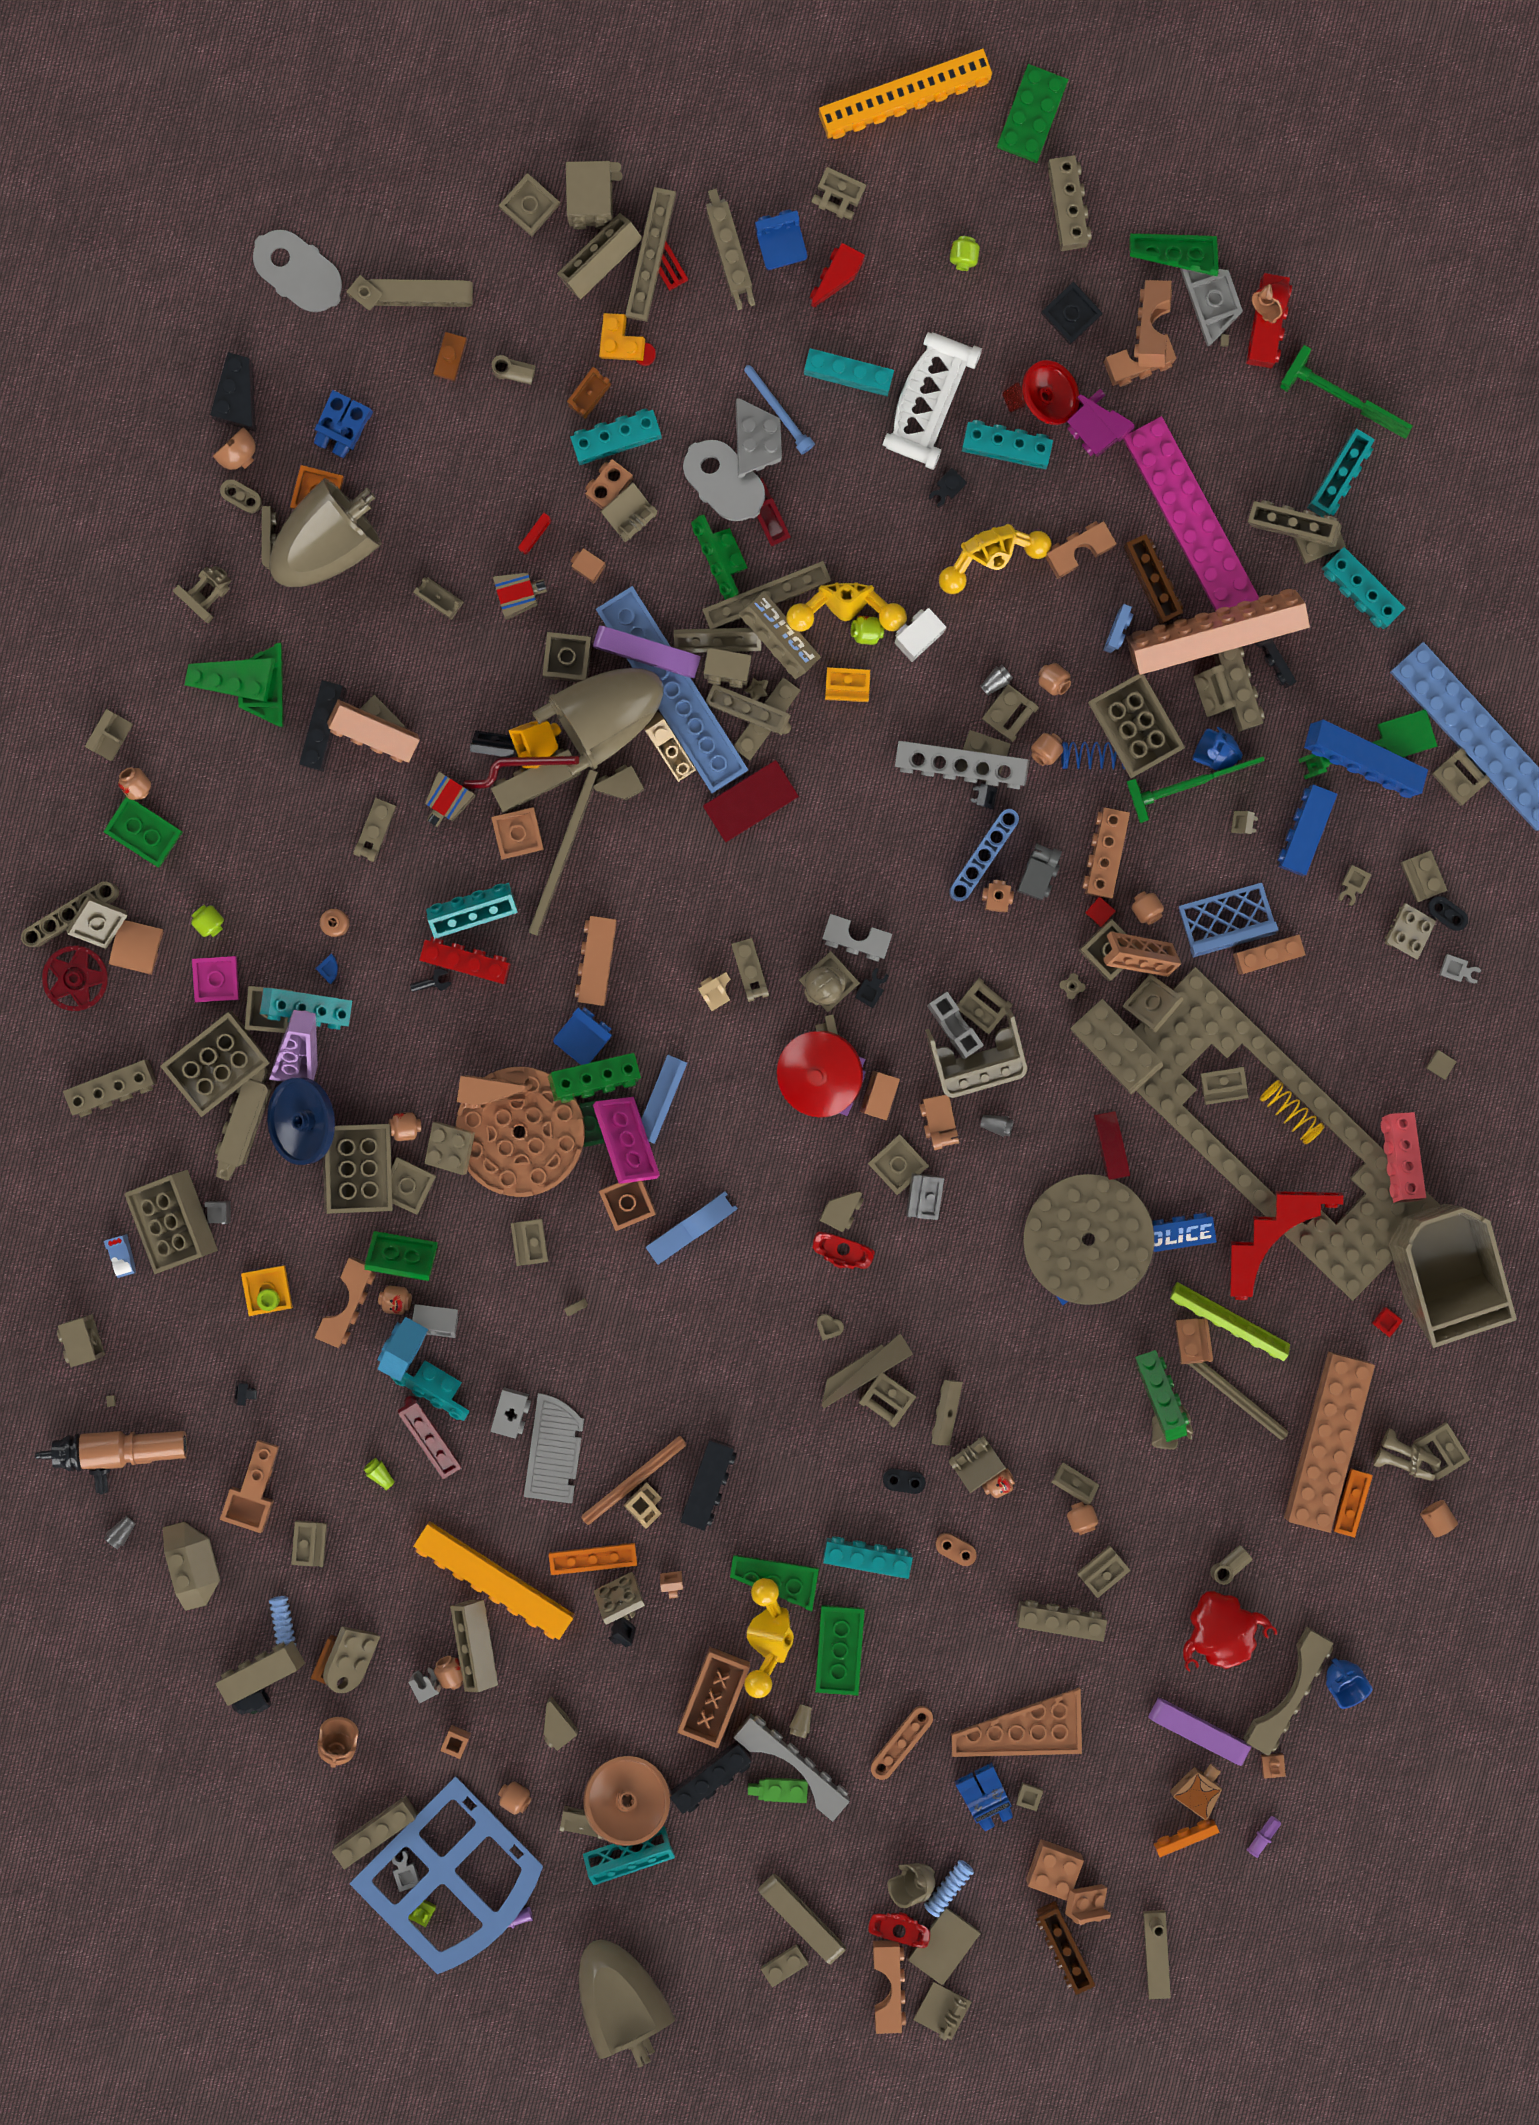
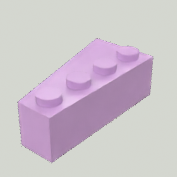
[269,1010,318,1081]

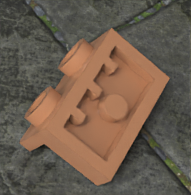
[1065,1884,1111,1925]

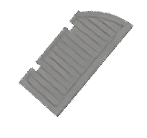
[524,1393,584,1503]

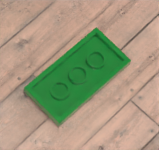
[997,64,1069,163]
[815,1605,865,1696]

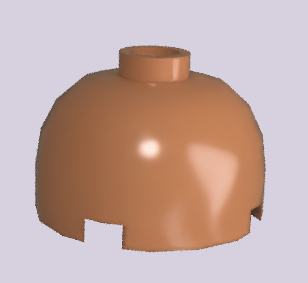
[213,427,256,470]

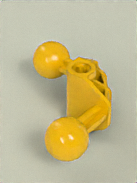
[939,524,1052,594]
[786,582,907,632]
[744,1578,794,1698]

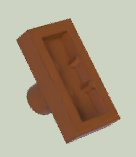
[433,332,467,381]

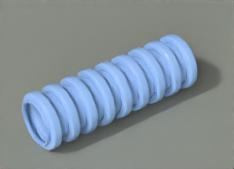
[269,1596,296,1645]
[924,1860,974,1917]

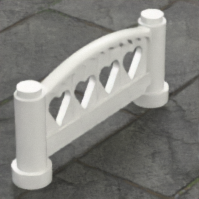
[883,332,982,470]

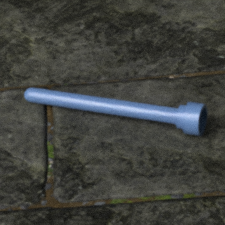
[744,365,815,455]

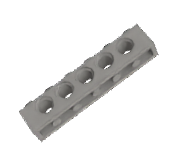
[895,741,1030,789]

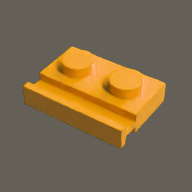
[825,667,870,702]

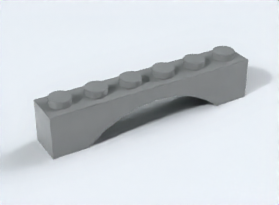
[734,1713,850,1822]

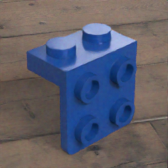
[755,210,807,270]
[553,1007,613,1065]

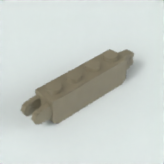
[706,189,755,310]
[215,1067,271,1181]

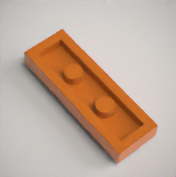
[1333,1468,1373,1538]
[1154,1819,1220,1857]

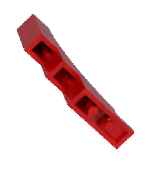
[1230,1191,1343,1300]

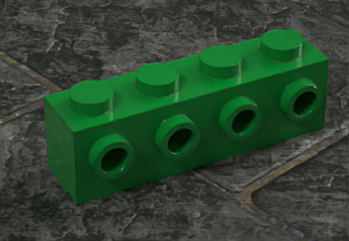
[548,1053,641,1103]
[1135,1350,1189,1442]

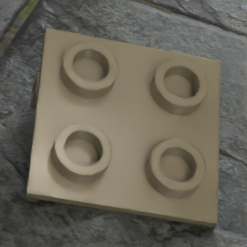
[600,482,658,543]
[1384,903,1436,960]
[949,1436,1006,1493]
[913,1982,972,2041]

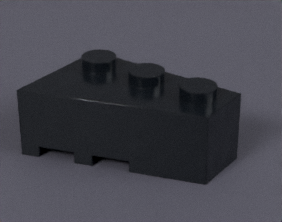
[210,352,256,432]

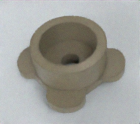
[1059,973,1085,999]

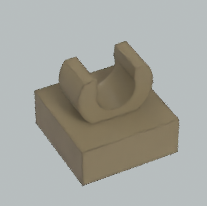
[1231,811,1258,834]
[815,1015,838,1035]

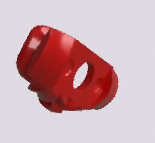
[813,1232,875,1269]
[868,1912,931,1948]

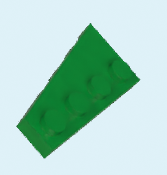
[1129,233,1219,276]
[184,658,275,702]
[730,1554,819,1612]

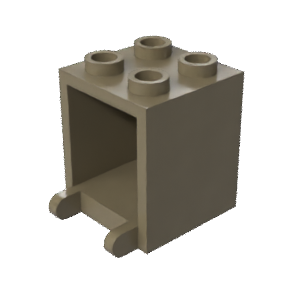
[566,161,623,230]

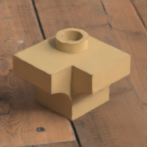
[698,972,731,1011]
[623,1482,662,1529]

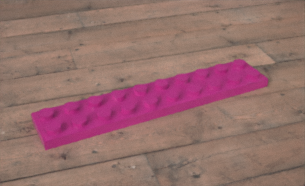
[1123,416,1259,612]

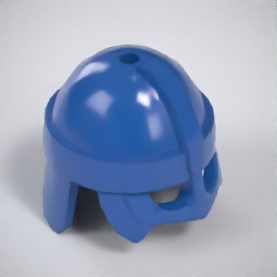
[1192,727,1243,770]
[1326,1658,1373,1709]

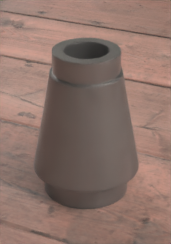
[980,665,1013,695]
[980,1115,1014,1137]
[104,1516,136,1549]

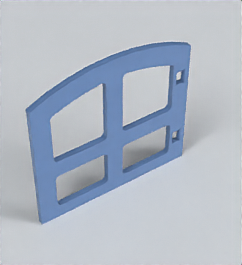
[349,1776,543,1974]

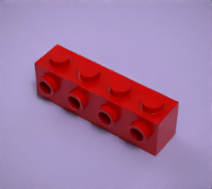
[419,937,511,984]

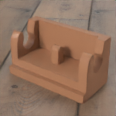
[860,1071,900,1120]

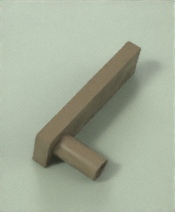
[705,684,791,735]
[1143,1910,1171,1999]

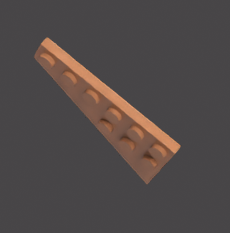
[951,1687,1082,1757]

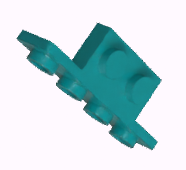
[390,1361,470,1421]

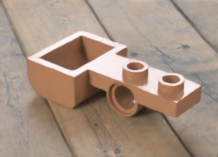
[220,1440,279,1533]

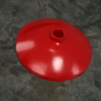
[1022,360,1079,425]

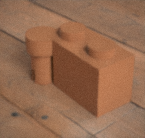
[919,1094,959,1150]

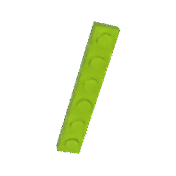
[1170,1282,1290,1361]

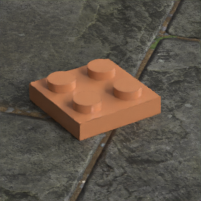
[491,807,544,860]

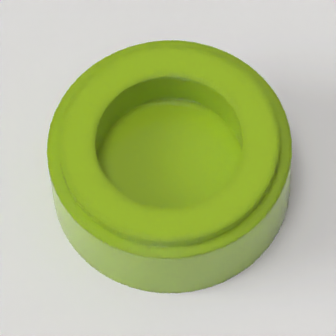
[257,1289,280,1311]

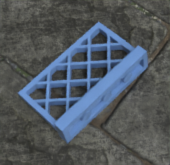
[1178,883,1278,958]

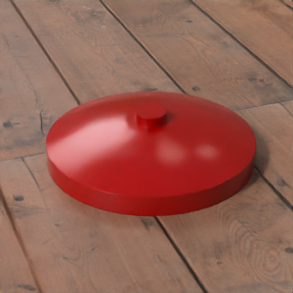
[777,1030,863,1117]

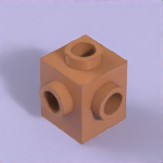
[982,880,1014,913]

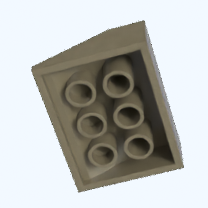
[1088,674,1185,778]
[160,1011,270,1117]
[323,1124,392,1214]
[124,1169,218,1274]

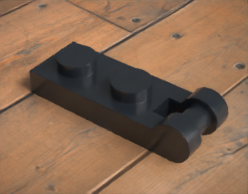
[1254,638,1297,689]

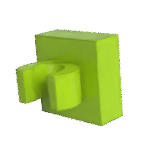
[408,1900,436,1927]

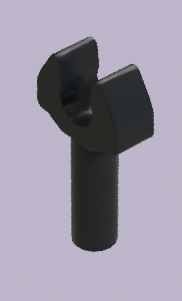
[410,969,452,992]

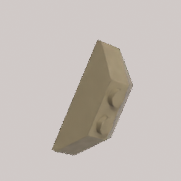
[163,1521,221,1611]

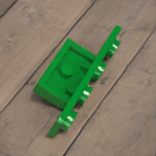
[691,515,747,600]

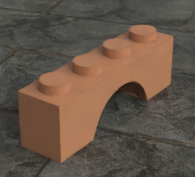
[1134,280,1172,367]
[315,1256,376,1348]
[873,1940,906,2034]

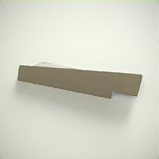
[822,1333,913,1408]

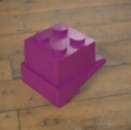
[1067,389,1135,457]

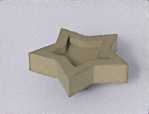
[744,678,768,700]

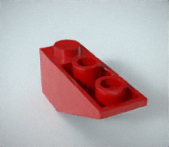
[810,243,865,307]

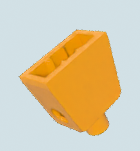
[509,720,561,768]

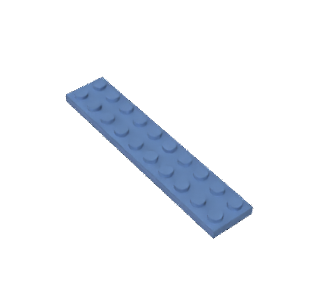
[596,586,748,793]
[1390,642,1539,831]

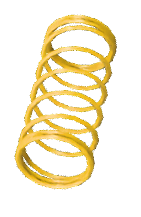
[1260,1080,1325,1144]

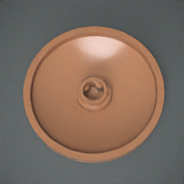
[584,1756,670,1846]

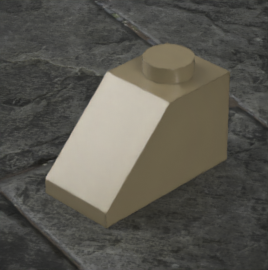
[544,1696,579,1751]

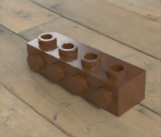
[1123,534,1183,625]
[1035,1900,1096,1995]

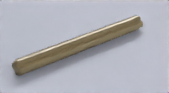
[1188,1362,1289,1440]

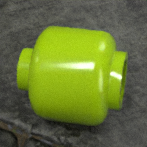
[950,236,980,271]
[851,615,884,645]
[191,905,224,937]

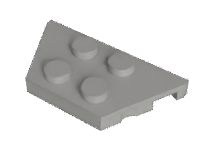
[1180,268,1243,347]
[735,399,782,478]

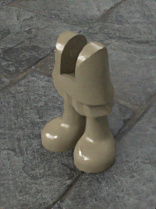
[1373,1428,1441,1481]

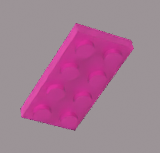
[593,1097,660,1184]

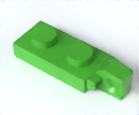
[748,1777,808,1803]

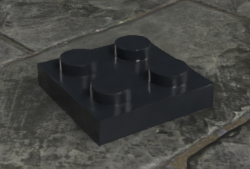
[1041,282,1103,345]

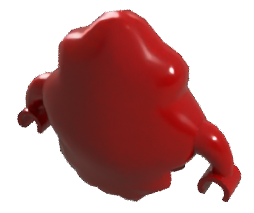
[1183,1591,1277,1672]

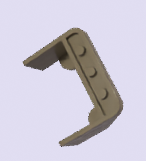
[925,1006,1027,1098]

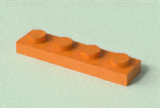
[549,1543,637,1575]

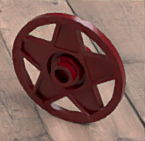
[42,946,108,1011]

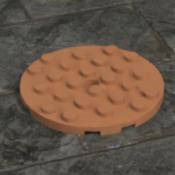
[456,1067,585,1197]

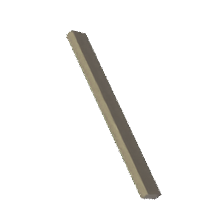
[529,770,599,936]

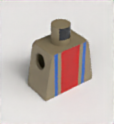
[493,573,547,620]
[425,772,476,827]

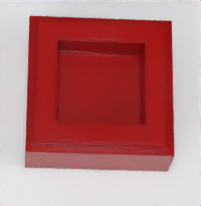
[1085,897,1115,927]
[1371,1307,1403,1337]

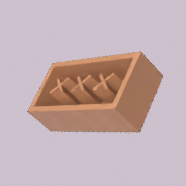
[678,1647,750,1748]

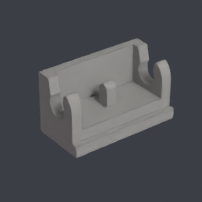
[412,1304,458,1338]
[408,1667,442,1704]

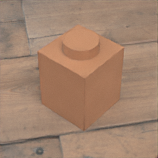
[571,548,606,584]
[440,1725,471,1759]

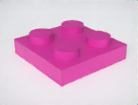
[192,956,240,1002]

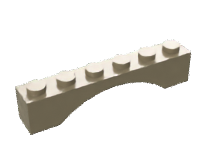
[1243,1627,1333,1756]

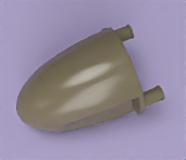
[269,478,382,587]
[532,668,663,777]
[579,1939,676,2068]

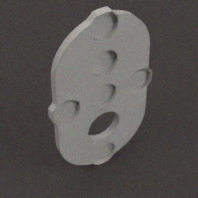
[253,230,342,312]
[683,440,765,521]

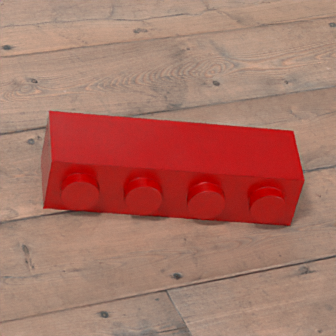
[1246,273,1292,368]

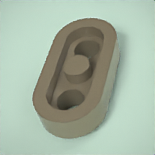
[220,480,262,514]

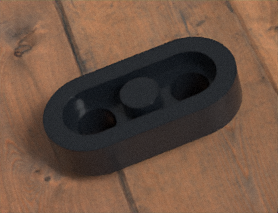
[1427,896,1468,931]
[883,1468,926,1494]

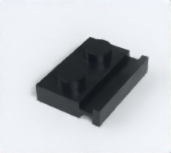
[470,730,516,757]

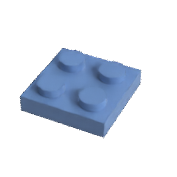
[1103,604,1133,653]

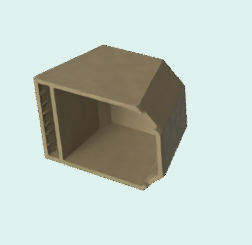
[1389,1204,1517,1348]

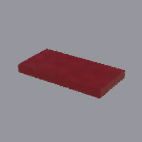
[703,760,799,843]

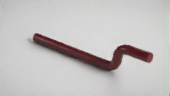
[463,756,579,789]

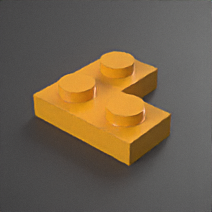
[599,313,645,361]

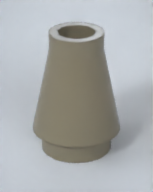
[789,1704,812,1738]

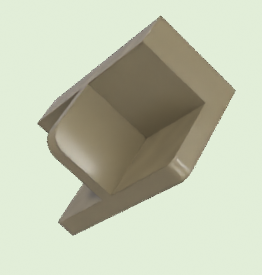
[85,709,133,761]

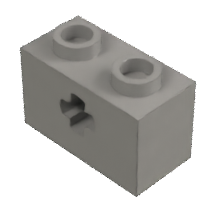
[491,1387,531,1439]

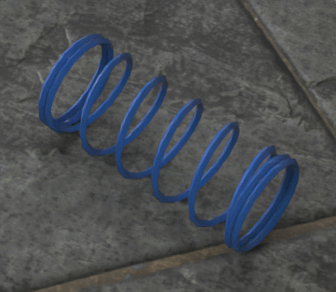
[1061,742,1125,770]

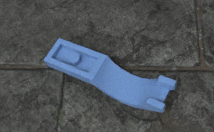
[646,1191,738,1265]

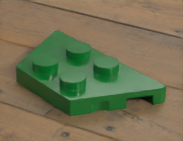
[238,643,284,727]

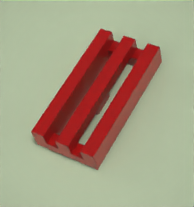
[659,242,688,291]
[518,513,551,555]

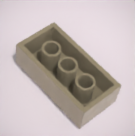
[1070,999,1163,1095]

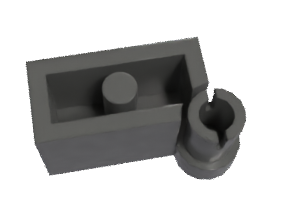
[1017,843,1062,901]

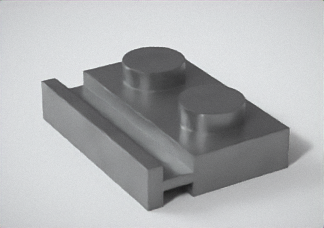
[906,1173,944,1220]

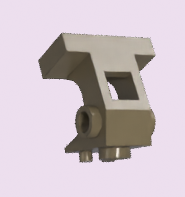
[173,566,231,624]

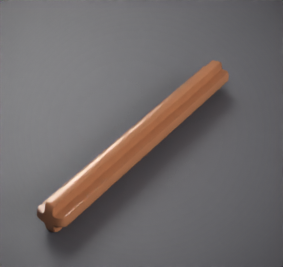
[581,1436,686,1525]

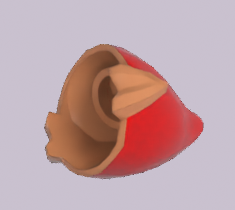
[1252,279,1290,323]

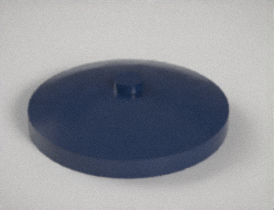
[267,1077,335,1165]

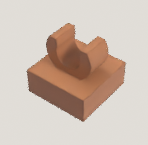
[660,1571,683,1599]
[1261,1753,1286,1779]

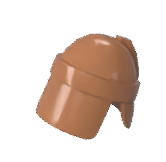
[317,1717,359,1768]

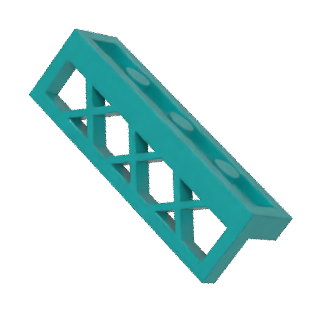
[583,1826,675,1885]

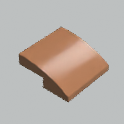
[109,920,164,975]

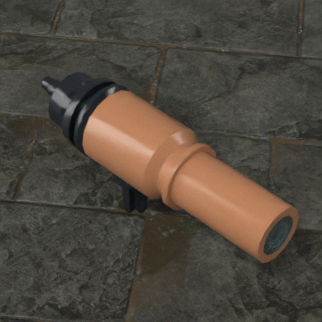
[35,1431,187,1494]

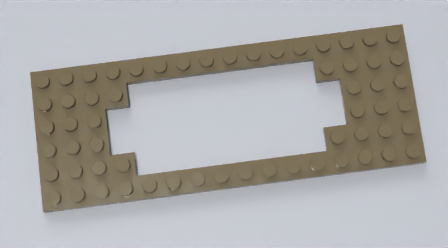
[1133,967,1440,1301]

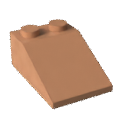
[457,1075,532,1109]

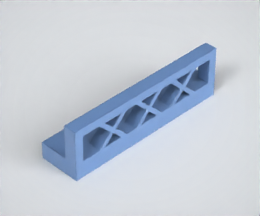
[641,1055,687,1144]

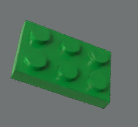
[103,796,183,868]
[364,1231,438,1281]

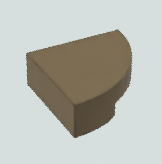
[564,1298,588,1316]

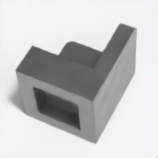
[205,1201,231,1224]

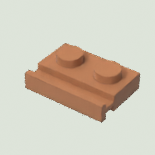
[1175,1318,1213,1364]

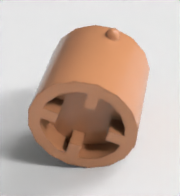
[1420,1500,1458,1537]

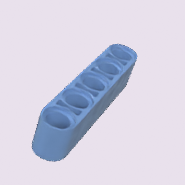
[949,809,1019,901]

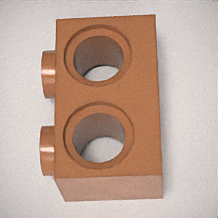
[585,459,634,509]

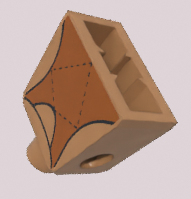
[1170,1764,1222,1821]

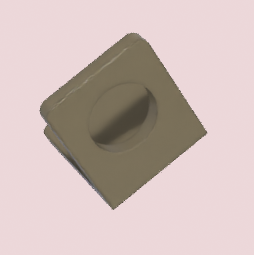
[346,275,382,311]

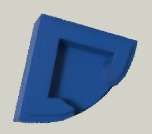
[315,954,338,984]

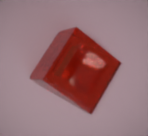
[1002,382,1026,412]

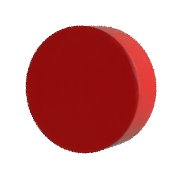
[636,343,656,366]

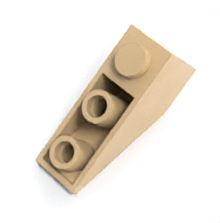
[643,711,696,782]

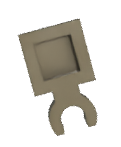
[1338,865,1372,906]

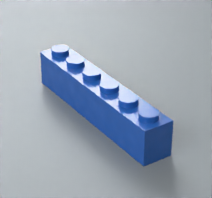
[1304,720,1428,798]

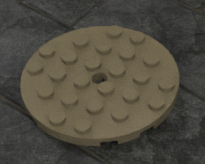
[1024,1175,1155,1305]

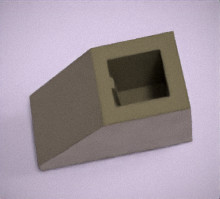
[593,765,644,800]
[819,1191,864,1232]

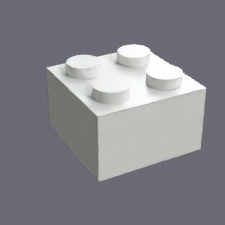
[895,608,946,662]

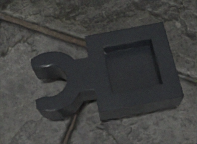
[928,468,967,508]
[854,968,889,1009]

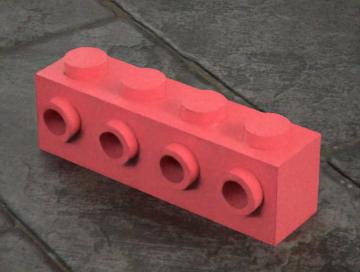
[1381,1112,1426,1203]

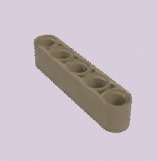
[367,279,473,307]
[21,882,119,947]
[758,1873,847,1965]

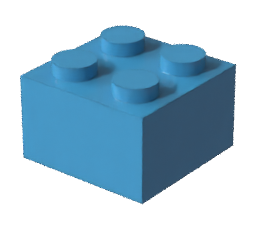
[377,1317,428,1381]

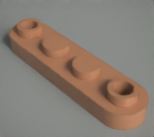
[871,1706,933,1780]

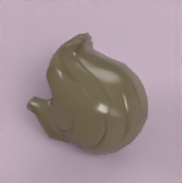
[804,966,846,1006]

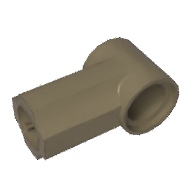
[492,355,536,385]
[1210,1545,1253,1585]

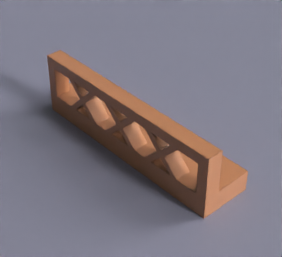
[1103,932,1181,977]

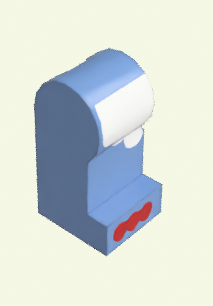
[104,1234,136,1278]

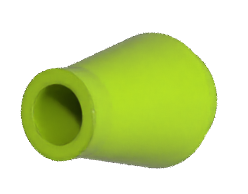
[363,1458,395,1490]

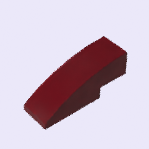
[756,477,791,547]
[1094,1111,1130,1180]

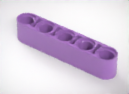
[592,625,701,678]
[1148,1697,1252,1766]

